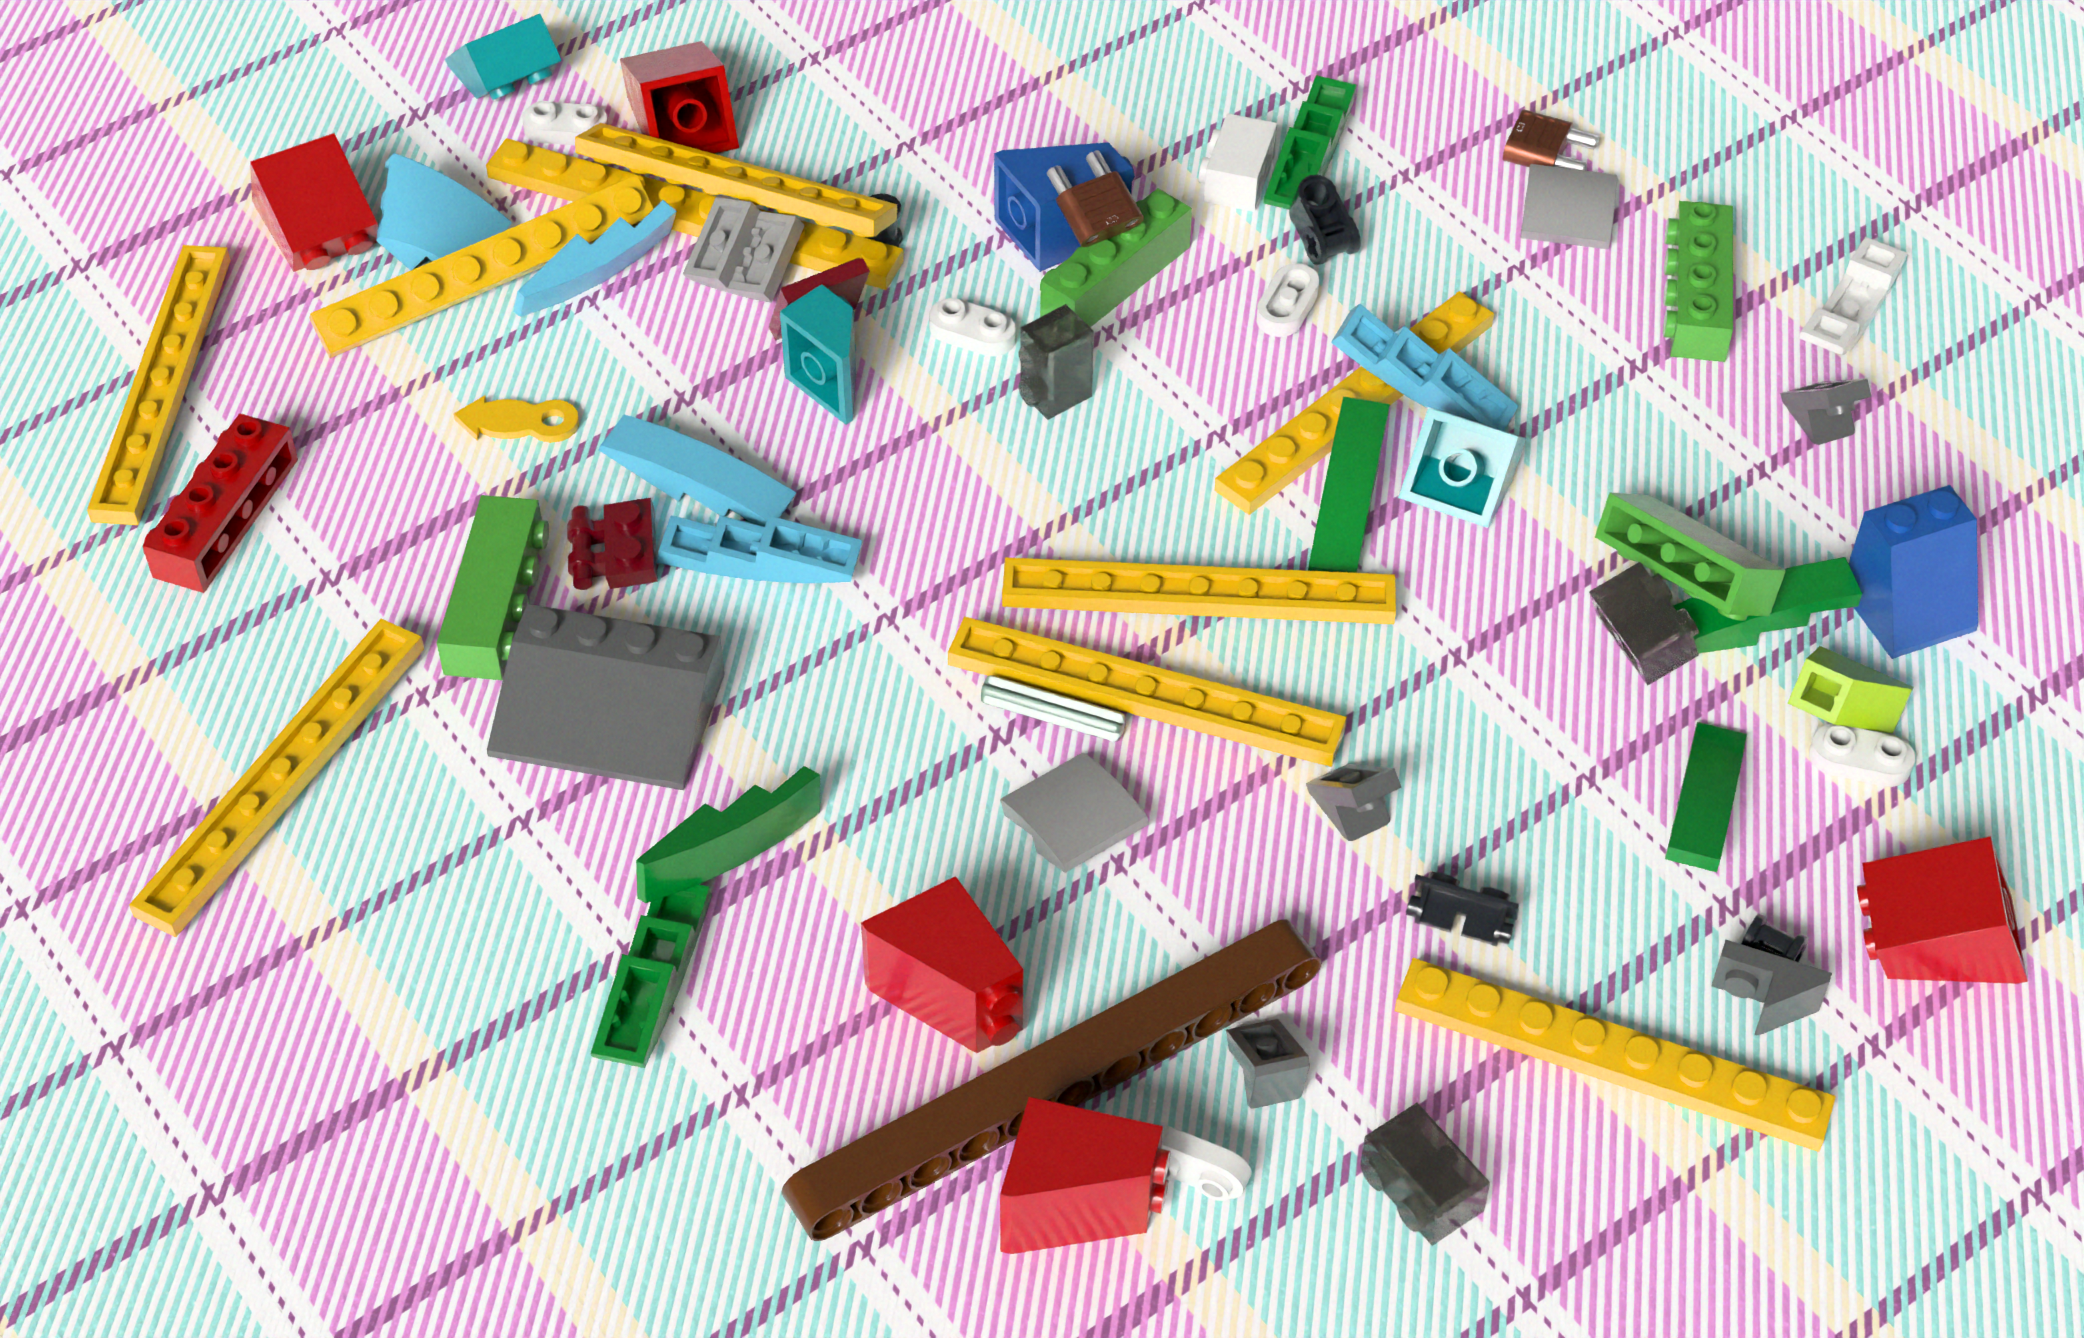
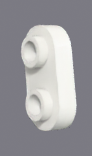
[522,101,608,145]
[1256,263,1319,337]
[929,298,1016,356]
[1809,724,1915,787]
[1160,1125,1251,1201]

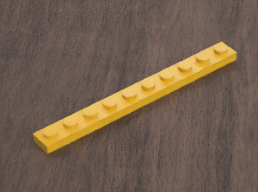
[486,138,904,290]

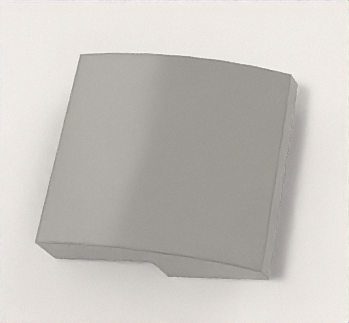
[1520,164,1617,249]
[683,197,805,303]
[1000,752,1149,873]

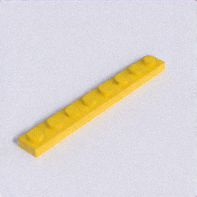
[575,123,897,237]
[309,175,654,358]
[87,245,231,525]
[1214,291,1494,515]
[1002,557,1396,624]
[948,616,1347,767]
[129,618,424,937]
[1395,958,1836,1152]

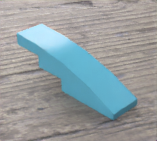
[513,200,677,317]
[1331,304,1518,431]
[599,414,797,527]
[657,515,863,583]

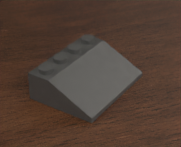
[487,604,725,791]

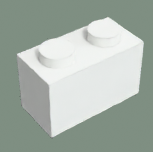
[1198,113,1277,212]

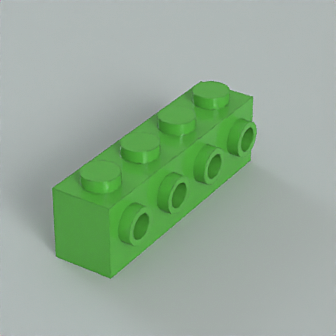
[1040,188,1192,341]
[1663,200,1733,362]
[1595,492,1786,621]
[437,495,549,680]

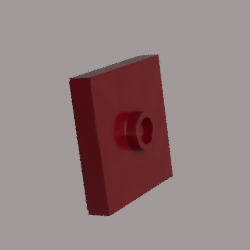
[769,258,870,341]

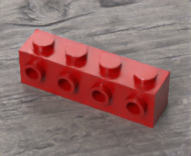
[142,413,298,593]

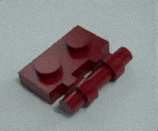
[567,497,658,590]

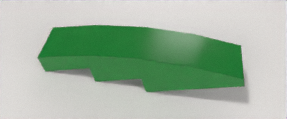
[1263,75,1357,210]
[1308,397,1390,573]
[1647,557,1862,659]
[1665,722,1747,873]
[636,766,820,903]
[591,885,712,1068]

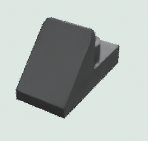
[1780,378,1872,445]
[1306,764,1402,841]
[1711,940,1832,1035]
[1226,1019,1310,1109]

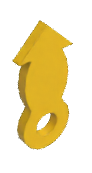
[453,395,579,443]

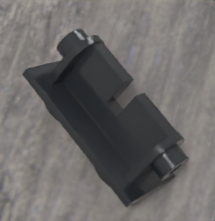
[1406,872,1519,947]

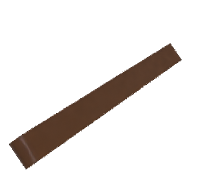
[781,919,1322,1241]

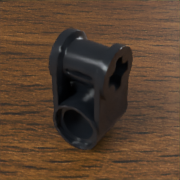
[1289,174,1361,265]

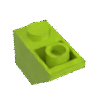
[1787,646,1914,734]

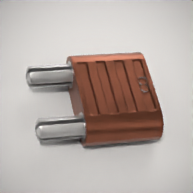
[1502,109,1599,171]
[1047,150,1144,247]

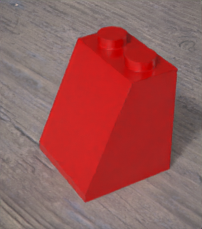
[620,41,739,154]
[250,133,378,272]
[1857,836,2028,984]
[861,876,1024,1054]
[1000,1097,1171,1254]

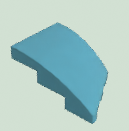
[376,153,512,270]

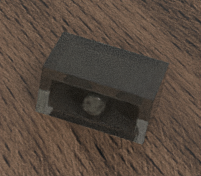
[1018,304,1094,420]
[1589,562,1699,686]
[1360,1102,1490,1246]

